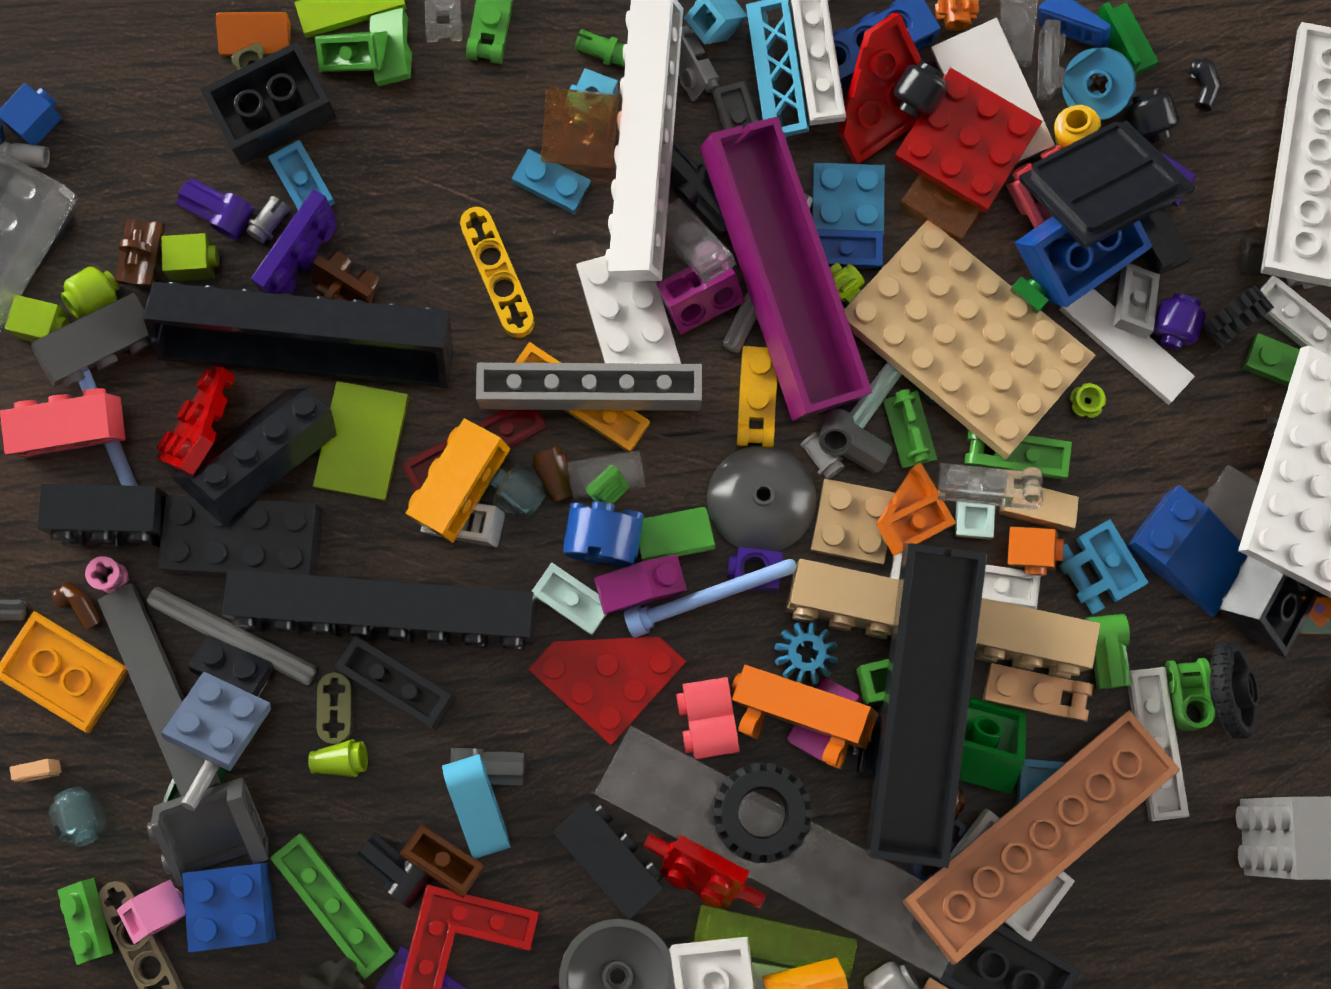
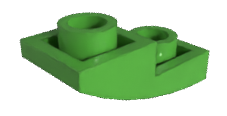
[370,8,412,86]

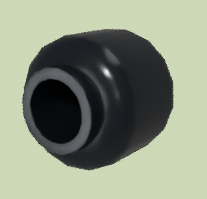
[893,61,948,118]
[1127,88,1180,144]

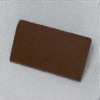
[399,824,485,898]

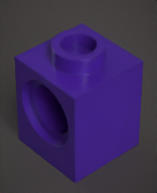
[727,547,783,594]

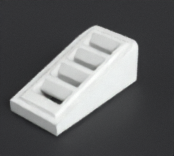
[420,504,505,548]

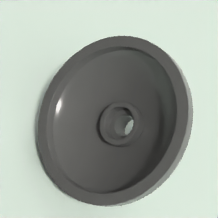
[707,445,817,552]
[559,918,675,989]

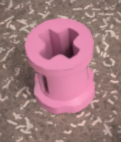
[85,556,129,594]

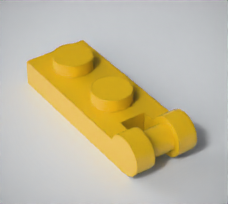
[736,346,777,448]

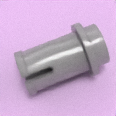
[246,196,290,244]
[800,431,845,479]

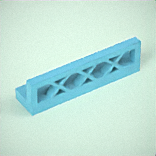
[746,0,809,142]

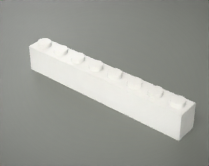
[605,0,684,282]

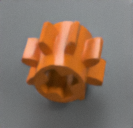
[935,0,979,31]

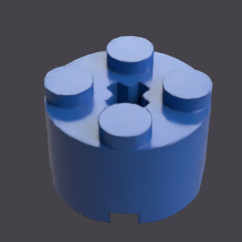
[563,501,644,568]

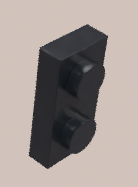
[188,635,275,696]

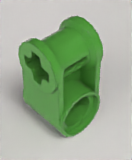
[1165,658,1215,732]

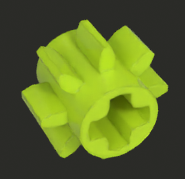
[830,262,865,307]

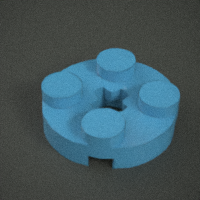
[1062,47,1136,120]

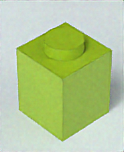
[162,233,220,282]
[5,295,70,342]

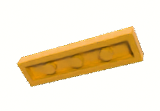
[515,342,650,454]

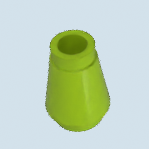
[308,739,368,777]

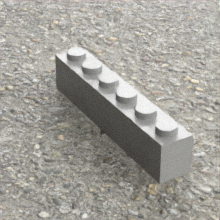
[476,363,702,411]

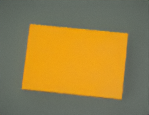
[0,611,128,733]

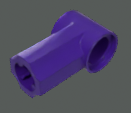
[176,178,255,240]

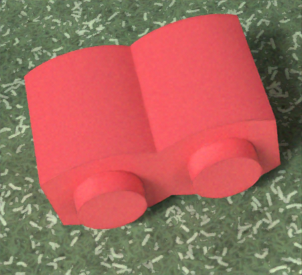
[676,677,740,761]

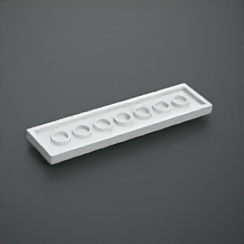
[1261,22,1331,287]

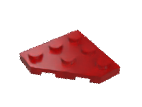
[837,13,922,164]
[156,366,235,476]
[528,636,687,745]

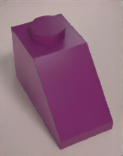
[594,554,687,614]

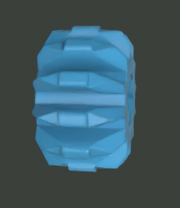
[774,622,838,685]

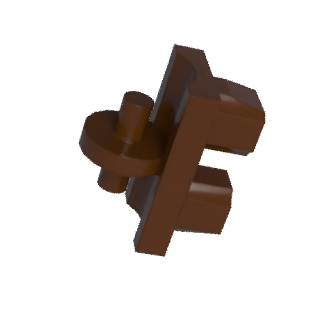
[115,218,165,288]
[312,251,379,303]

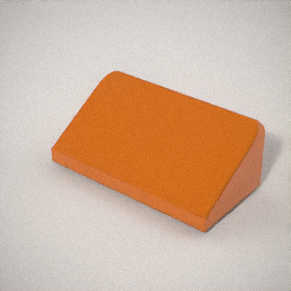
[216,12,291,56]

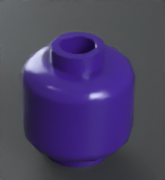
[1153,293,1206,350]

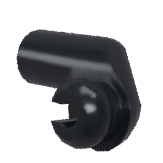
[1189,58,1221,112]

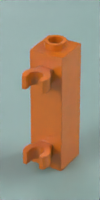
[731,665,878,769]

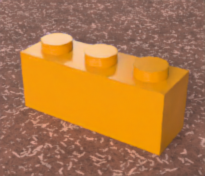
[405,418,510,543]

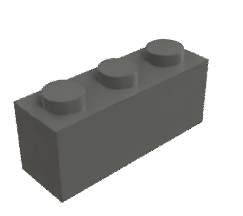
[31,293,152,388]

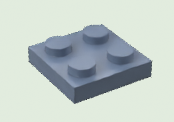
[161,672,271,771]

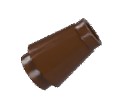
[532,446,573,503]

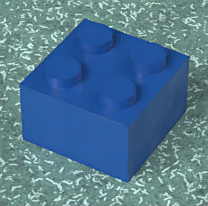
[182,863,276,952]

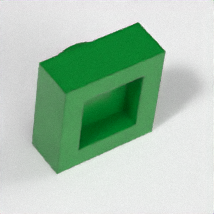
[1010,276,1049,313]

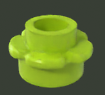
[1070,383,1106,418]

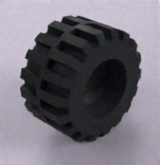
[712,763,813,863]

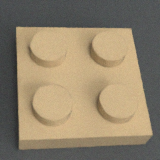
[810,479,895,566]

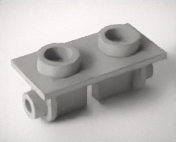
[678,25,720,102]

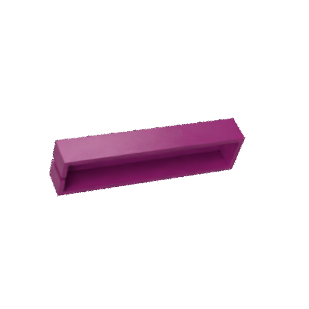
[699,116,873,421]

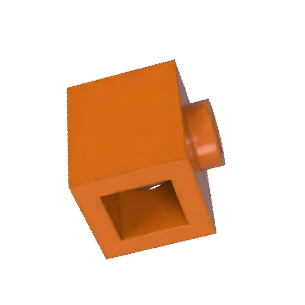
[1008,527,1064,576]

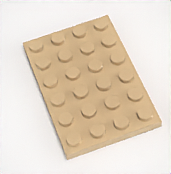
[844,219,1096,460]

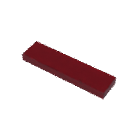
[401,410,548,491]

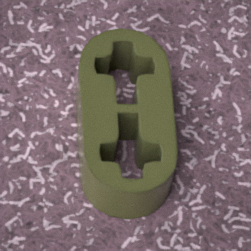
[316,672,354,745]

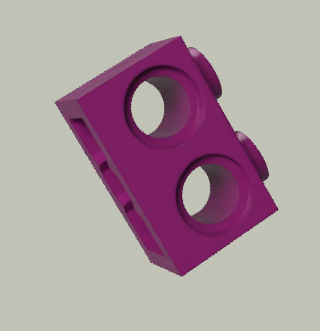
[656,251,745,334]

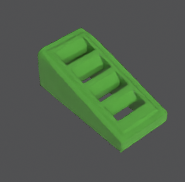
[585,464,630,504]

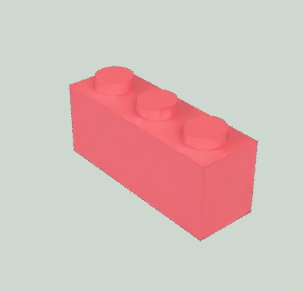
[0,388,126,457]

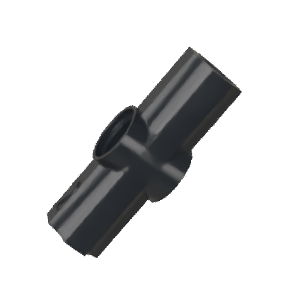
[670,139,728,237]

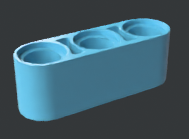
[442,754,511,859]

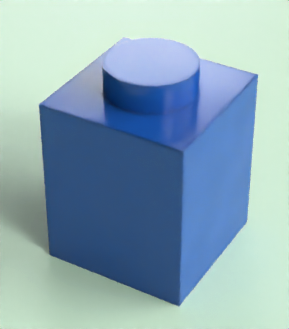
[0,83,62,145]

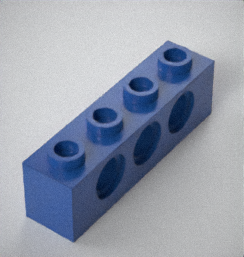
[798,0,941,90]

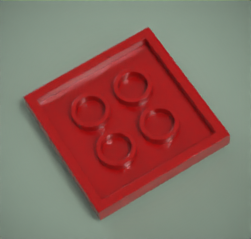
[894,67,1043,213]

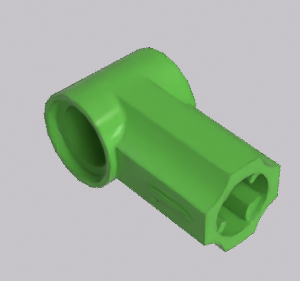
[1085,614,1132,690]

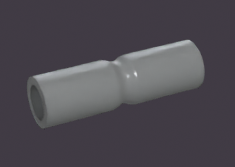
[0,141,50,168]

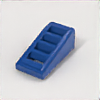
[1038,0,1111,48]

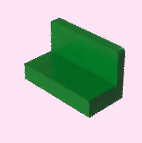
[1096,2,1159,76]

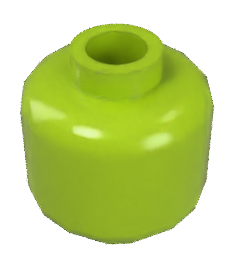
[61,266,119,318]

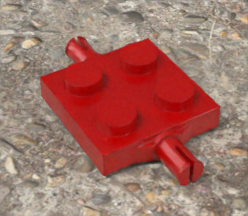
[643,832,766,910]

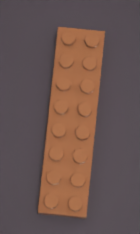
[902,710,1180,965]

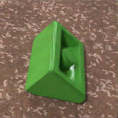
[315,31,387,73]
[639,507,715,562]

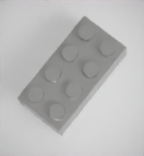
[1236,796,1331,880]

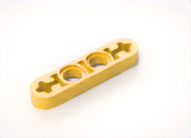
[460,207,534,338]

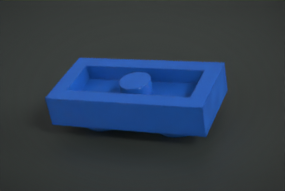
[817,229,883,270]

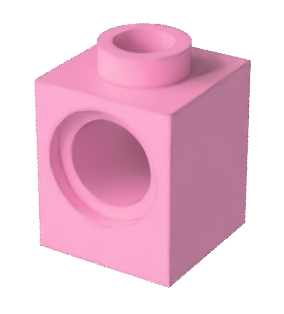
[117,879,185,944]

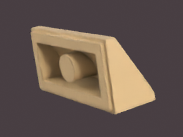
[999,479,1079,533]

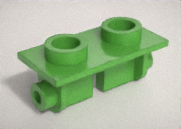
[883,389,937,469]

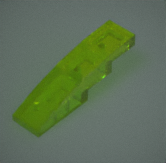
[693,905,858,978]

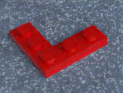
[399,885,539,989]

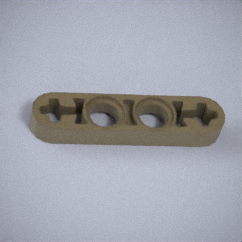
[98,881,184,989]

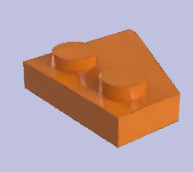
[876,463,956,556]

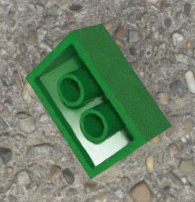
[959,697,1026,794]

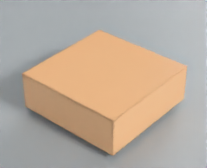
[10,759,62,782]

